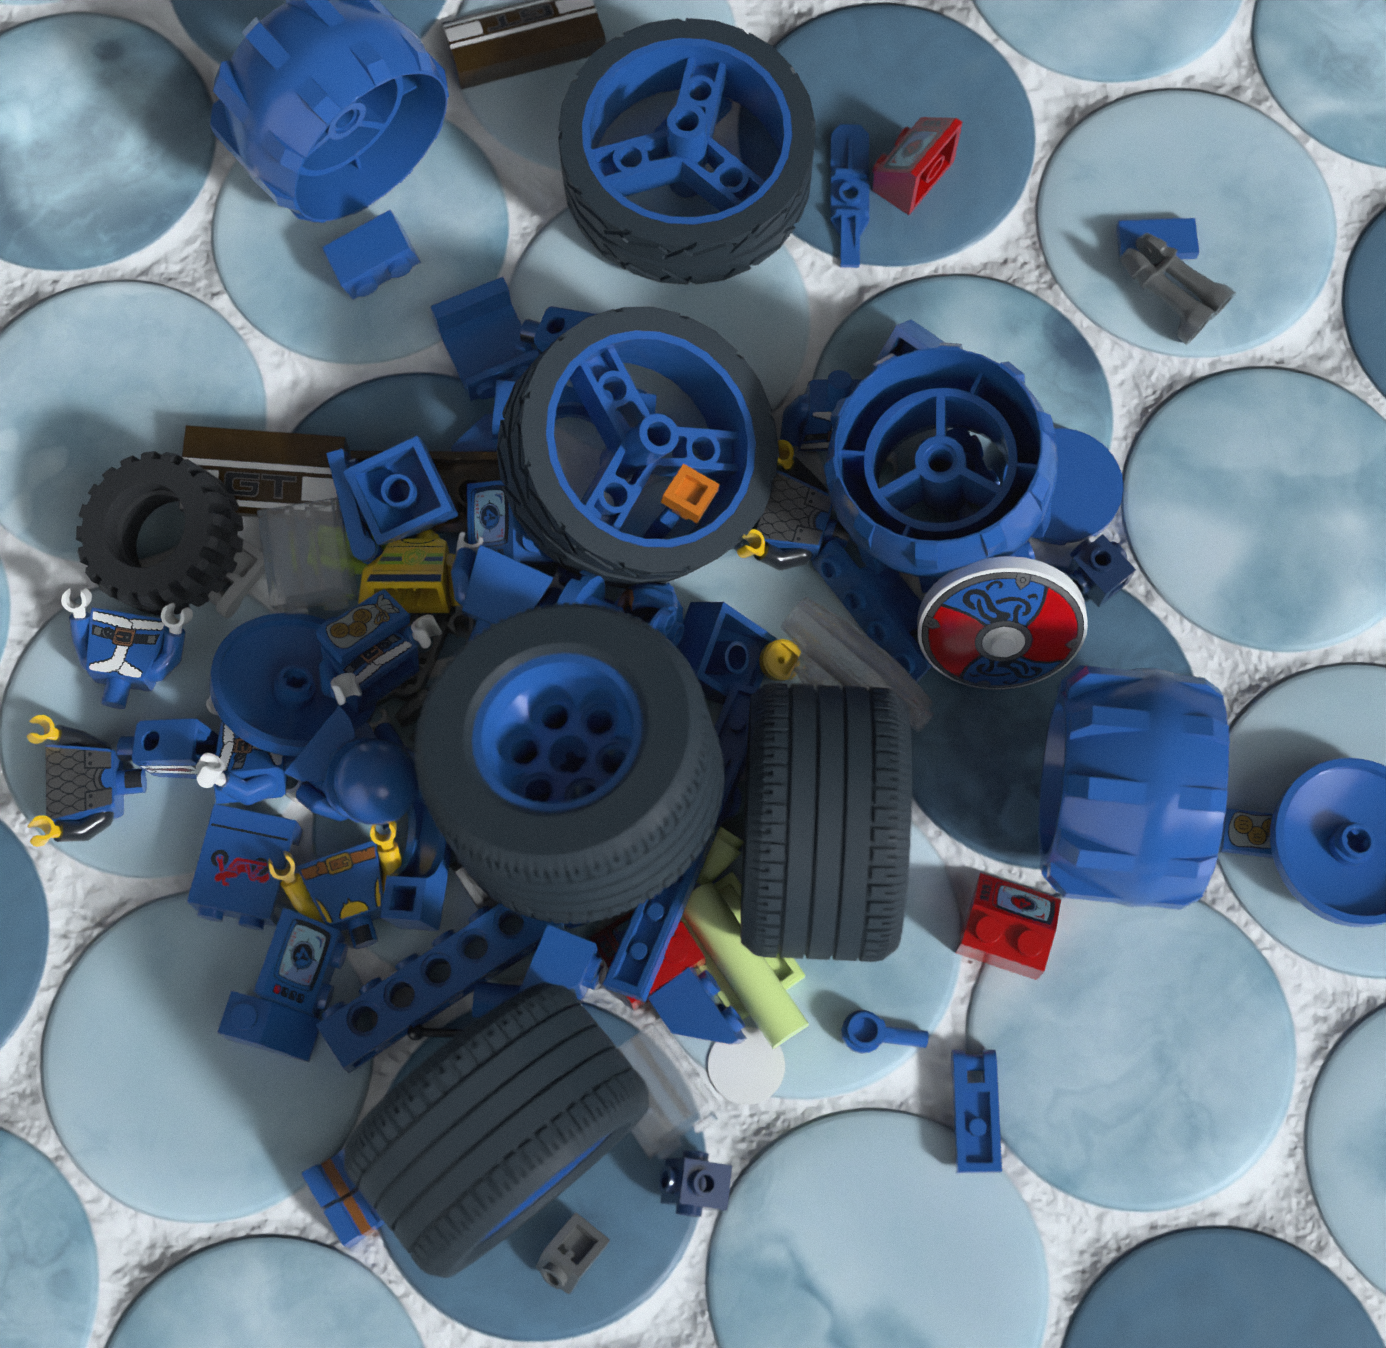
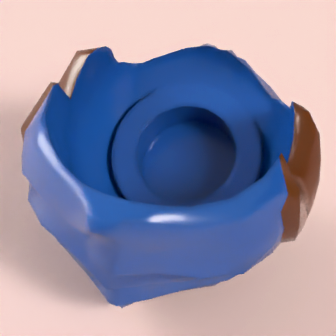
[614,582,684,624]

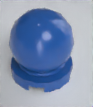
[322,738,419,825]

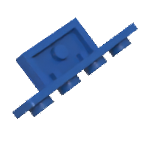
[812,539,932,688]

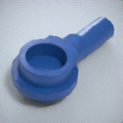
[841,1010,928,1054]

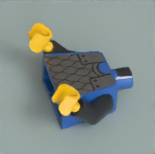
[737,440,850,571]
[26,715,147,847]

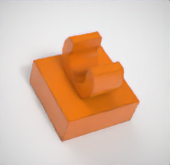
[661,464,720,523]

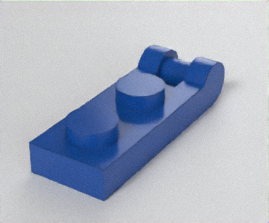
[326,449,384,565]
[951,1049,1002,1173]

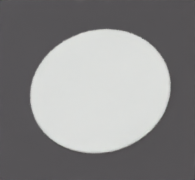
[708,1027,785,1105]

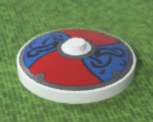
[917,557,1088,689]

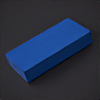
[1116,218,1200,260]

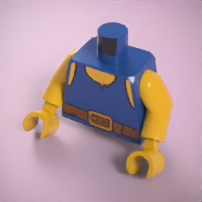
[268,821,402,949]

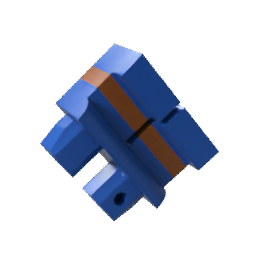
[301,1148,385,1248]

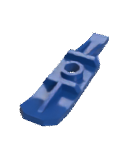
[830,124,869,268]

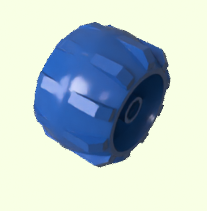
[210,0,449,223]
[824,342,1058,593]
[1038,665,1230,910]

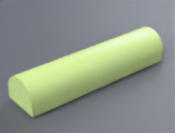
[682,882,809,1049]

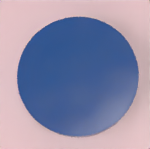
[1001,428,1123,545]

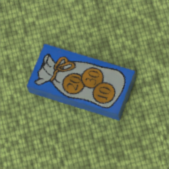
[316,589,410,665]
[1220,808,1273,858]

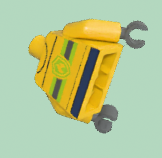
[358,530,476,639]

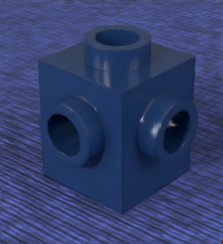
[1066,534,1136,608]
[659,1150,732,1217]

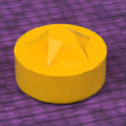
[759,639,803,682]

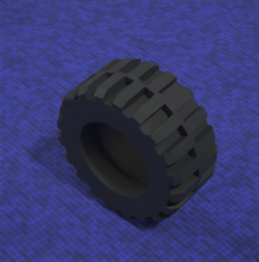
[76,451,244,615]

